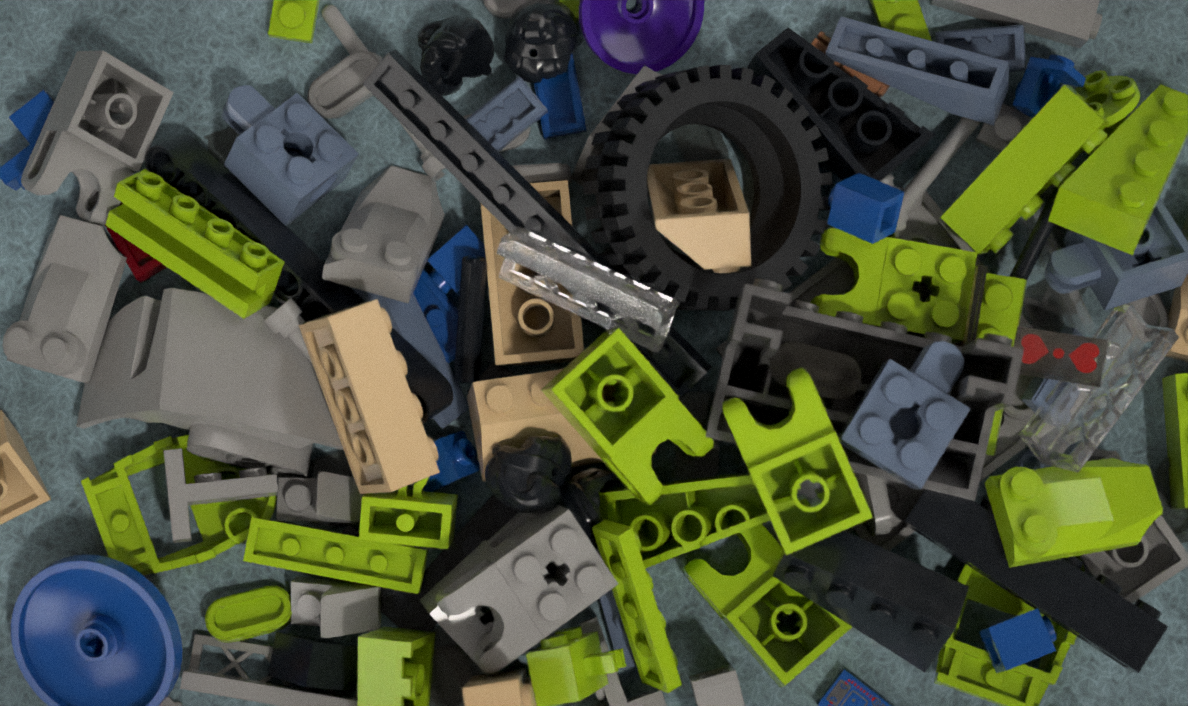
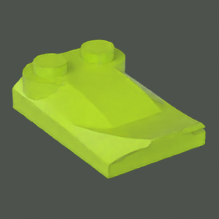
[985,458,1163,568]

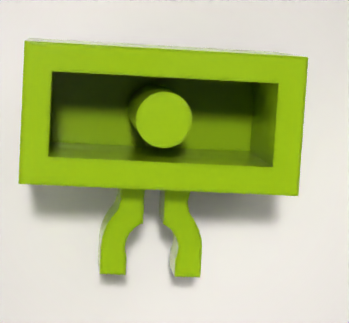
[359,476,458,549]
[526,626,626,706]

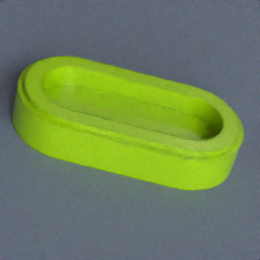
[205,585,292,643]

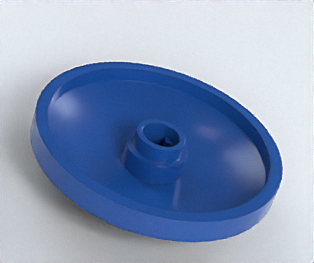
[11,554,182,706]

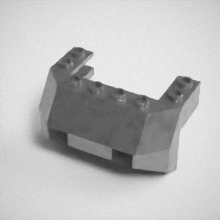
[706,279,1024,501]

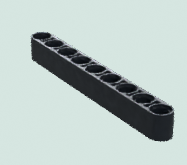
[145,134,453,424]

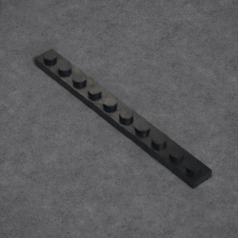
[363,50,712,400]

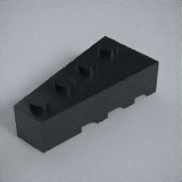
[747,27,935,182]
[773,530,969,672]

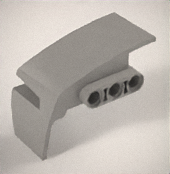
[76,288,344,478]

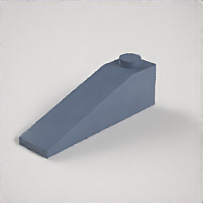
[825,16,1009,126]
[351,287,469,429]

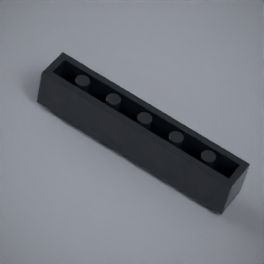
[903,489,1168,673]

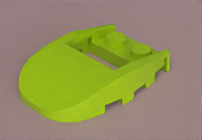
[81,435,277,575]
[934,556,1085,706]

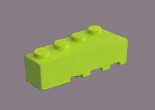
[1048,84,1188,255]
[599,472,771,569]
[358,626,435,706]

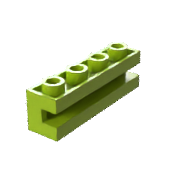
[940,84,1110,254]
[105,169,285,319]

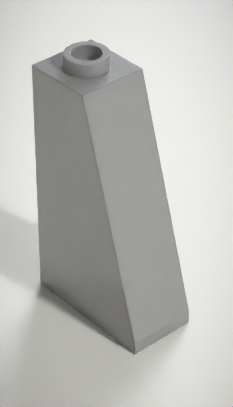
[931,0,1103,49]

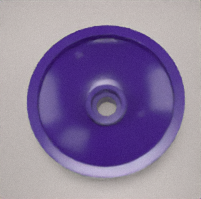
[579,0,705,74]

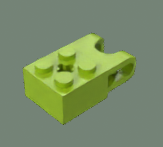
[809,228,978,345]
[541,328,713,506]
[722,367,873,555]
[683,524,852,688]

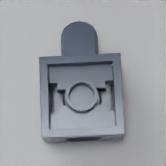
[221,85,359,226]
[1045,198,1188,311]
[838,341,970,489]

